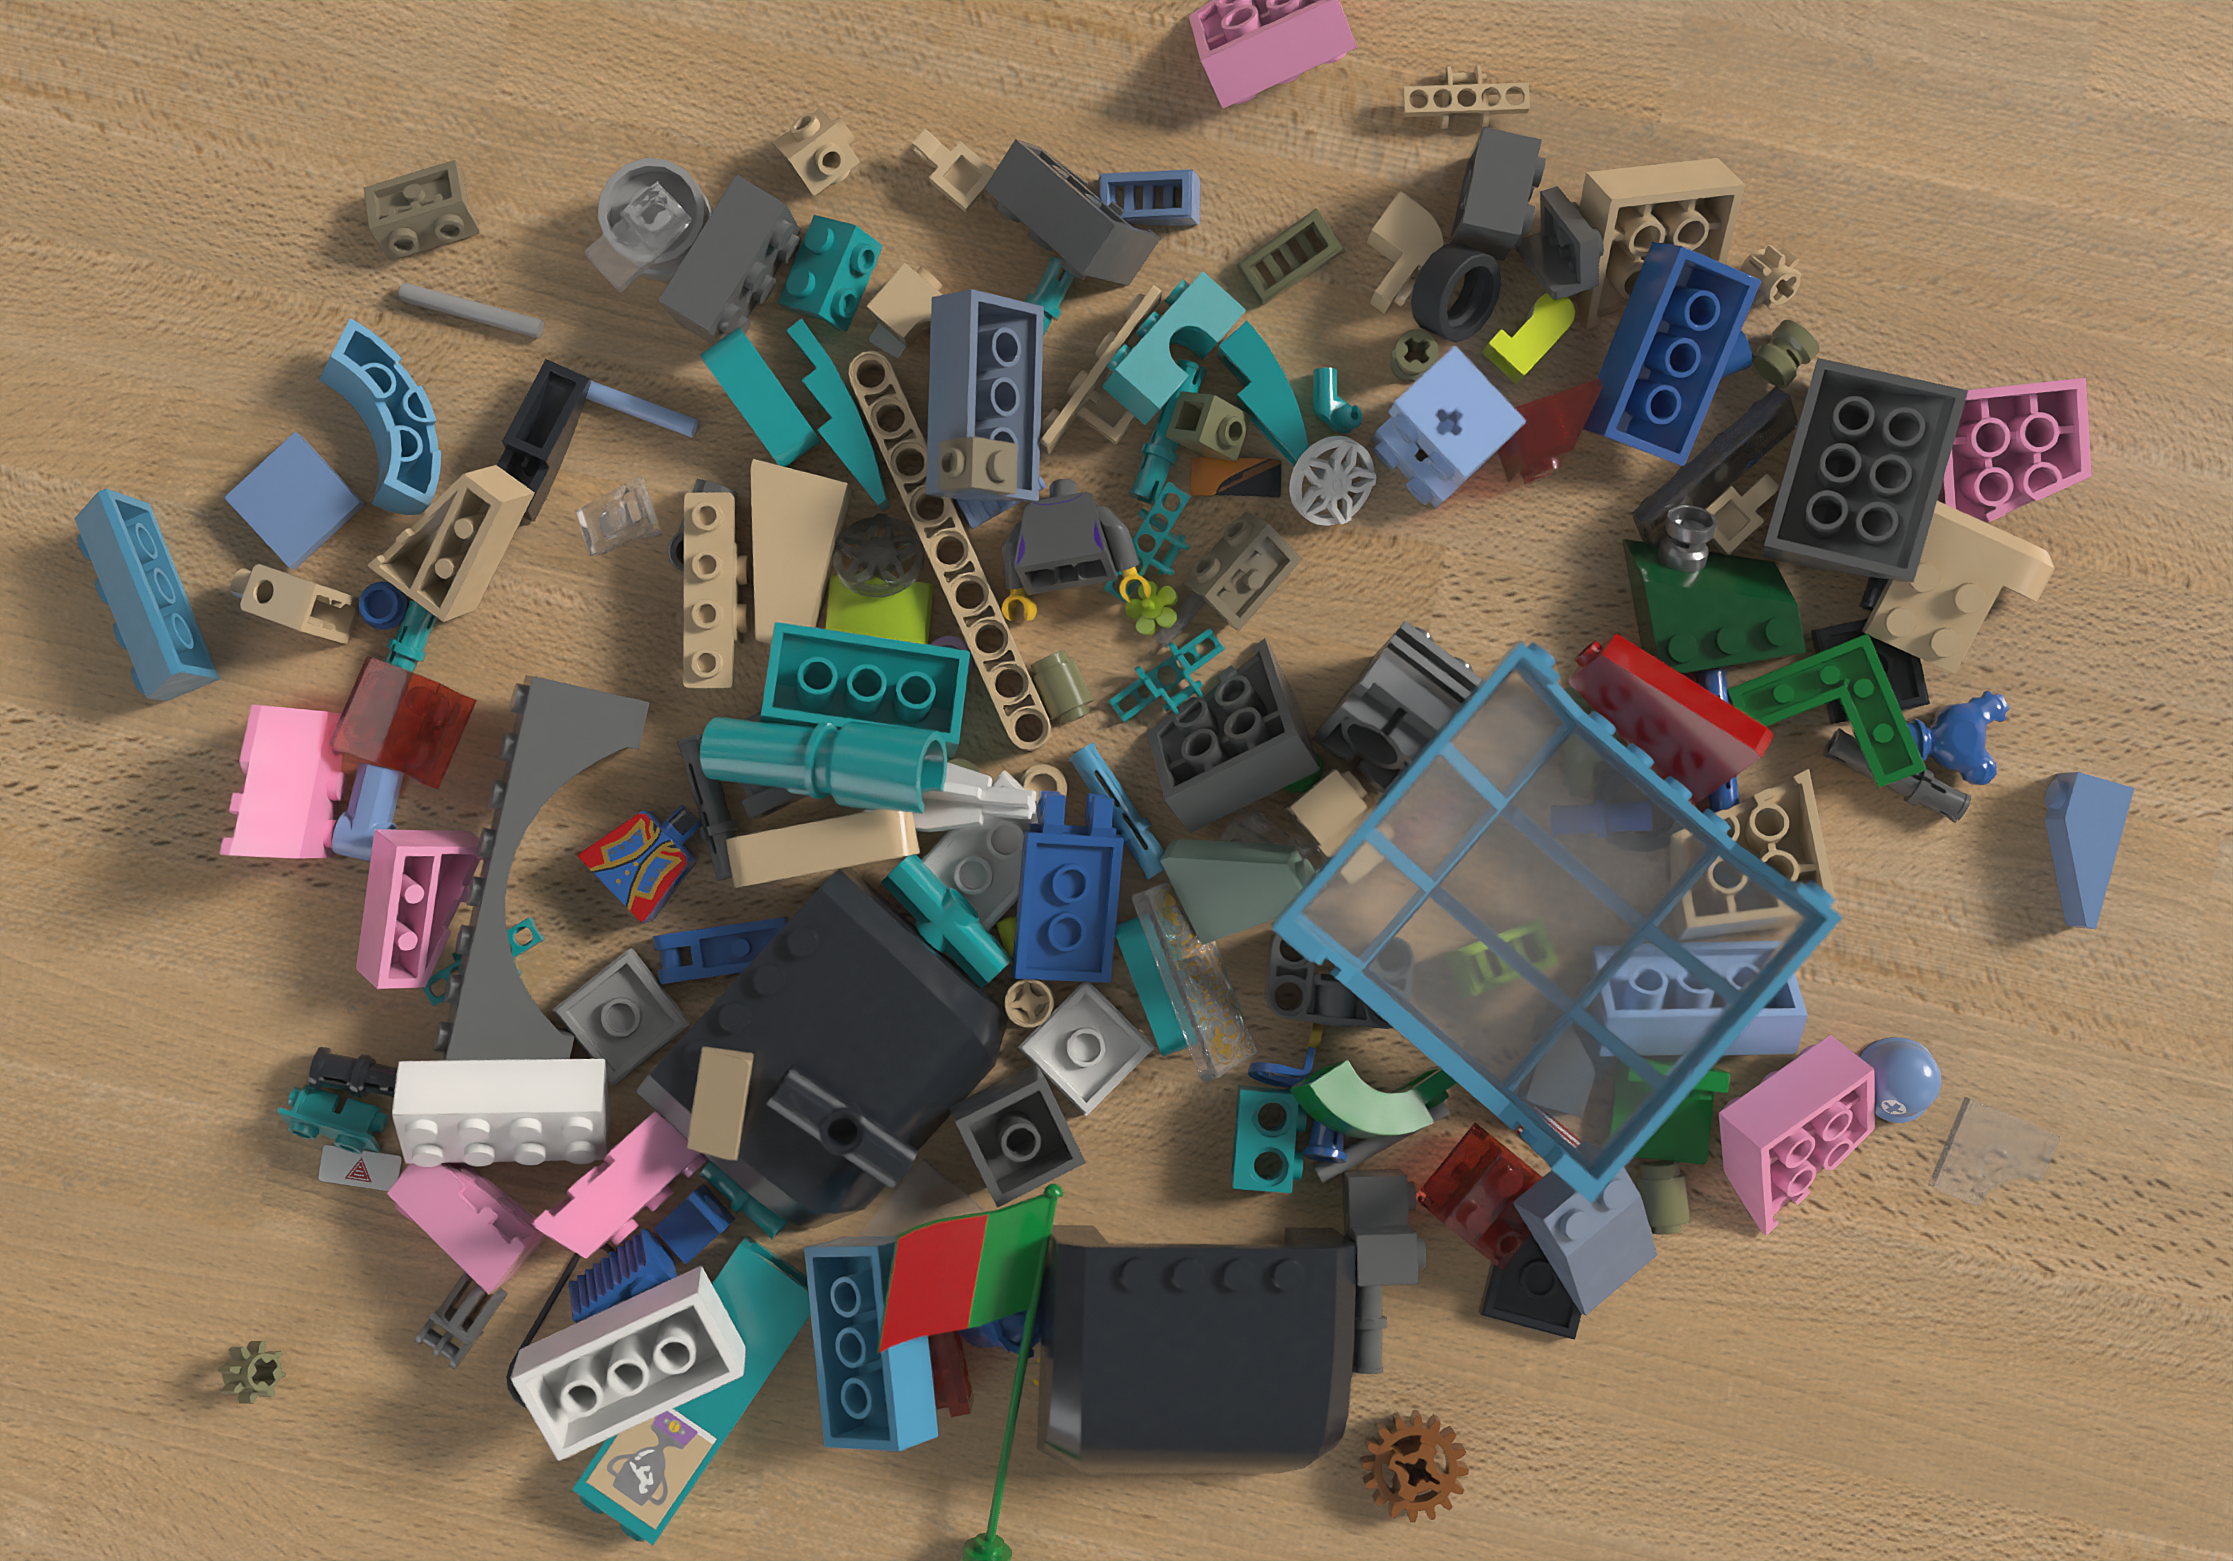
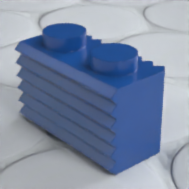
[569,1229,677,1323]

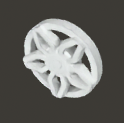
[1289,436,1376,526]

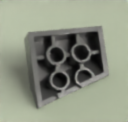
[1147,638,1321,833]

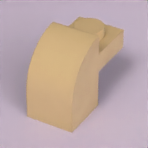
[1366,191,1444,314]

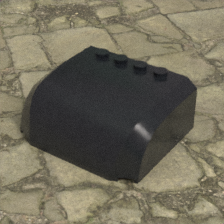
[636,868,1009,1229]
[1037,1225,1357,1475]

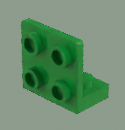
[1610,1058,1730,1165]

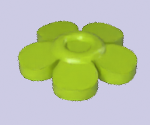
[1125,581,1178,636]

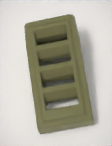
[1237,208,1345,305]

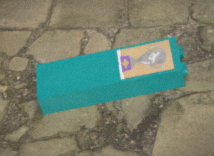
[572,1235,811,1546]

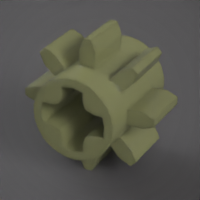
[218,1341,286,1404]

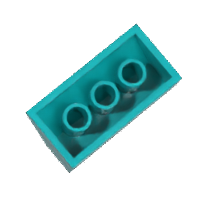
[760,622,970,760]

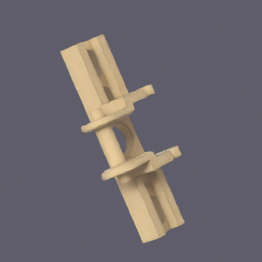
[1402,65,1530,129]

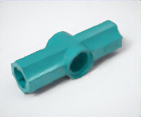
[881,854,1013,989]

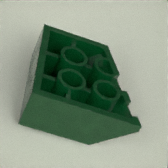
[1622,539,1806,675]

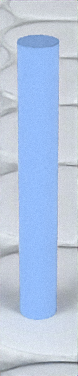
[586,381,699,438]

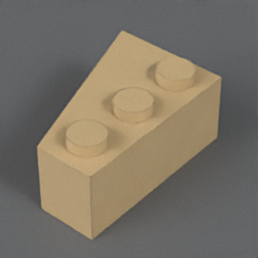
[367,465,534,622]

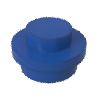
[358,581,409,630]

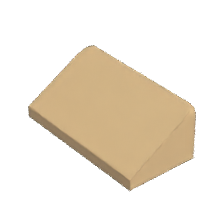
[687,1047,754,1161]

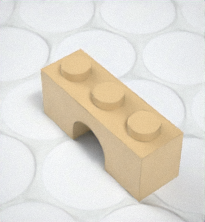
[867,262,942,348]

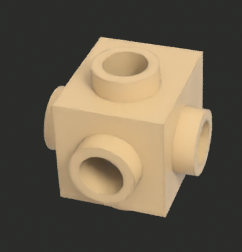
[773,108,860,196]

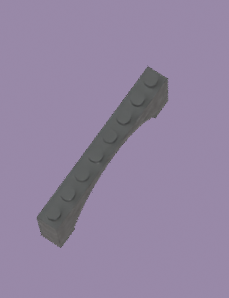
[433,675,649,1061]

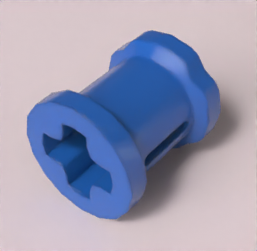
[1303,1114,1347,1164]

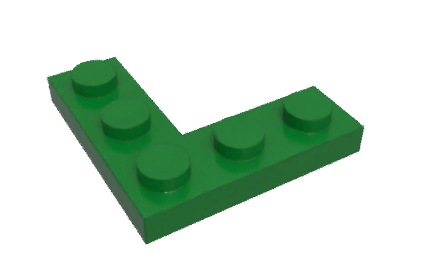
[1727,634,1927,789]

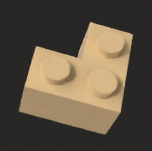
[1283,769,1392,883]

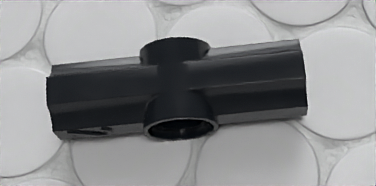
[766,1065,918,1188]

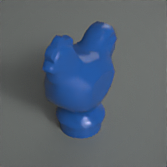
[1907,690,2010,786]

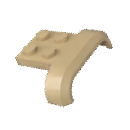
[1862,501,2055,674]

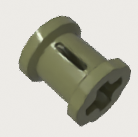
[1390,329,1439,382]

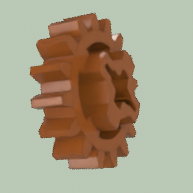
[1360,1410,1469,1523]

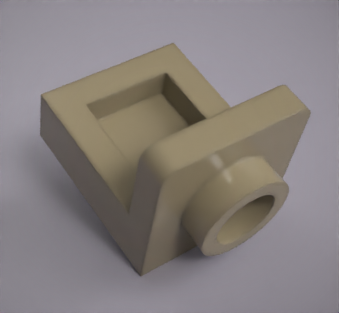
[938,436,1018,495]

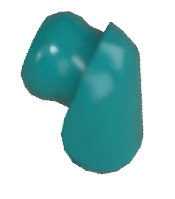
[1313,367,1363,434]

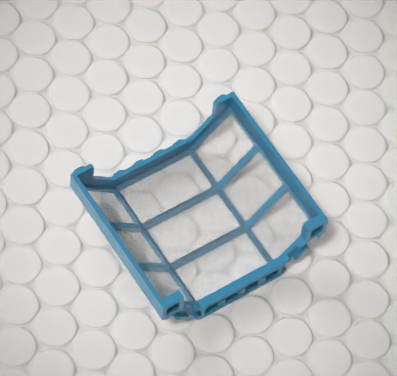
[1271,642,1843,1203]

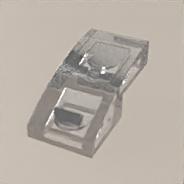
[584,181,692,293]

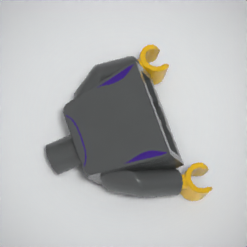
[1001,479,1151,621]

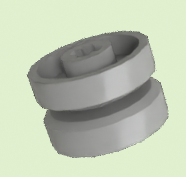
[598,158,713,281]

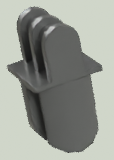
[414,1271,508,1370]

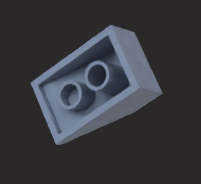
[1513,1142,1657,1316]

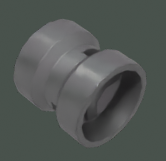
[1658,505,1717,573]

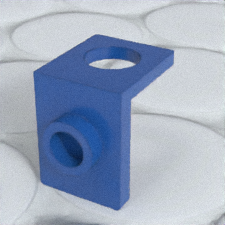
[654,1183,736,1264]

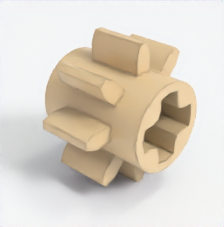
[1741,245,1802,309]

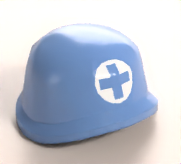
[1859,1037,1942,1123]

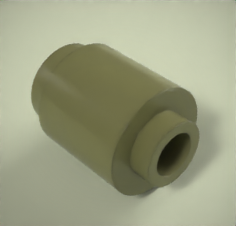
[1030,650,1094,725]
[1636,1160,1690,1235]

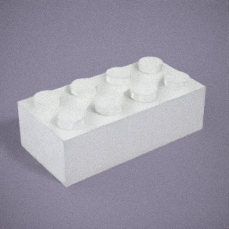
[392,1059,611,1167]
[511,1265,746,1461]

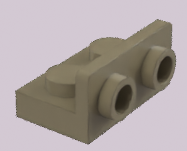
[364,160,480,260]
[1184,512,1302,631]

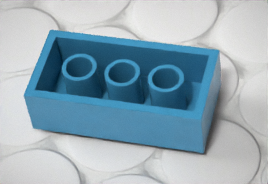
[804,1236,939,1451]

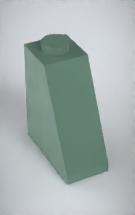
[1160,839,1315,945]

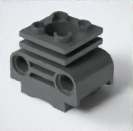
[1312,621,1483,794]

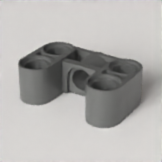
[1264,932,1414,1029]

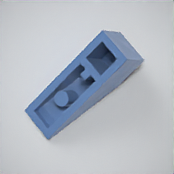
[2045,772,2134,929]

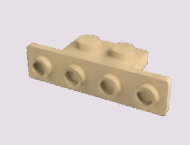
[1040,285,1162,455]
[683,493,751,689]

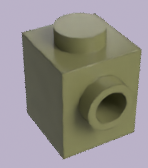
[1165,391,1252,462]

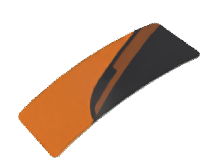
[1190,457,1281,497]

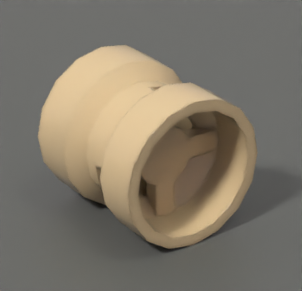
[1005,979,1054,1027]

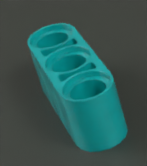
[700,327,821,467]
[1115,909,1207,1057]

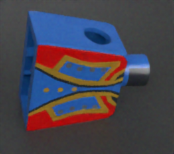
[577,805,702,923]

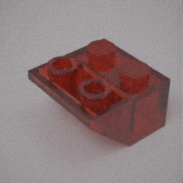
[1416,1122,1543,1270]

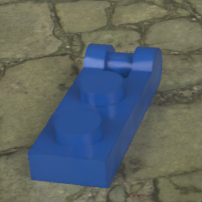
[653,916,788,984]

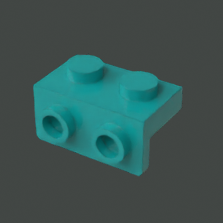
[777,215,882,332]

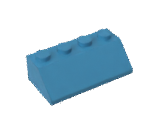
[74,488,220,701]

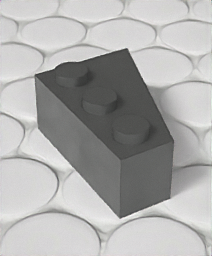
[985,139,1161,285]

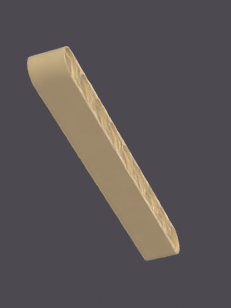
[848,351,1052,752]

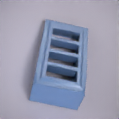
[1099,169,1200,226]

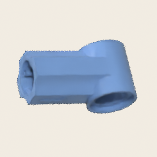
[332,762,405,862]

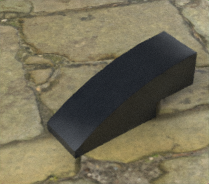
[497,359,591,522]

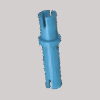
[1068,743,1165,880]

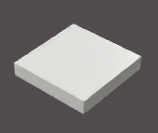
[1018,982,1155,1116]

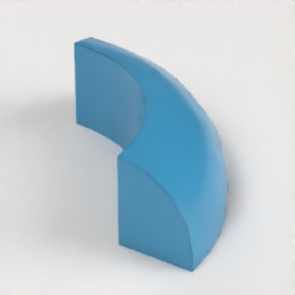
[319,318,441,515]

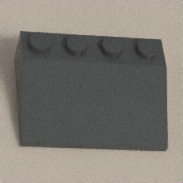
[1762,358,1968,583]

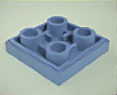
[224,432,366,570]

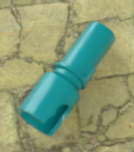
[700,717,947,814]

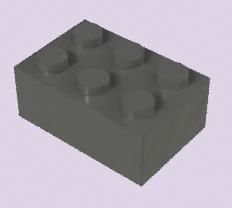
[658,174,801,345]

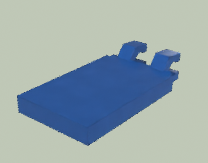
[1011,790,1124,983]

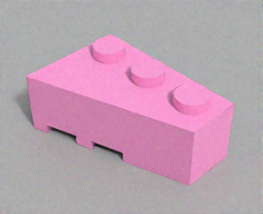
[356,829,484,989]
[387,1162,546,1294]

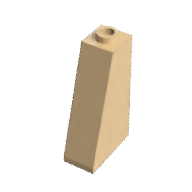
[750,459,853,655]

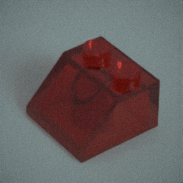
[1497,378,1603,485]

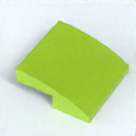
[825,575,934,645]

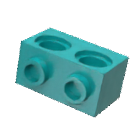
[1230,1085,1307,1193]

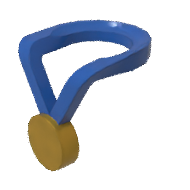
[1247,1023,1324,1088]

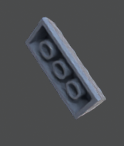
[926,289,1044,502]

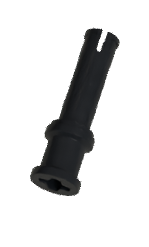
[308,1047,398,1098]

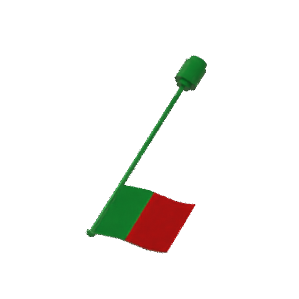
[877,1183,1063,1561]

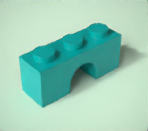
[1102,271,1246,426]

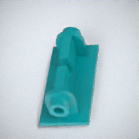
[277,1085,389,1154]

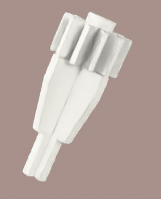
[864,762,1037,832]

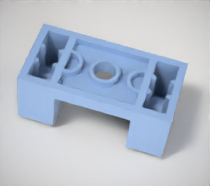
[1371,346,1526,509]

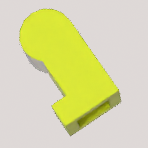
[1482,293,1575,385]

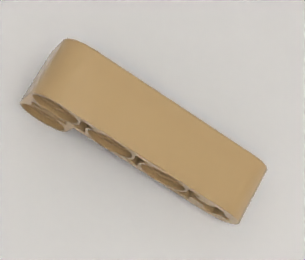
[726,810,920,888]

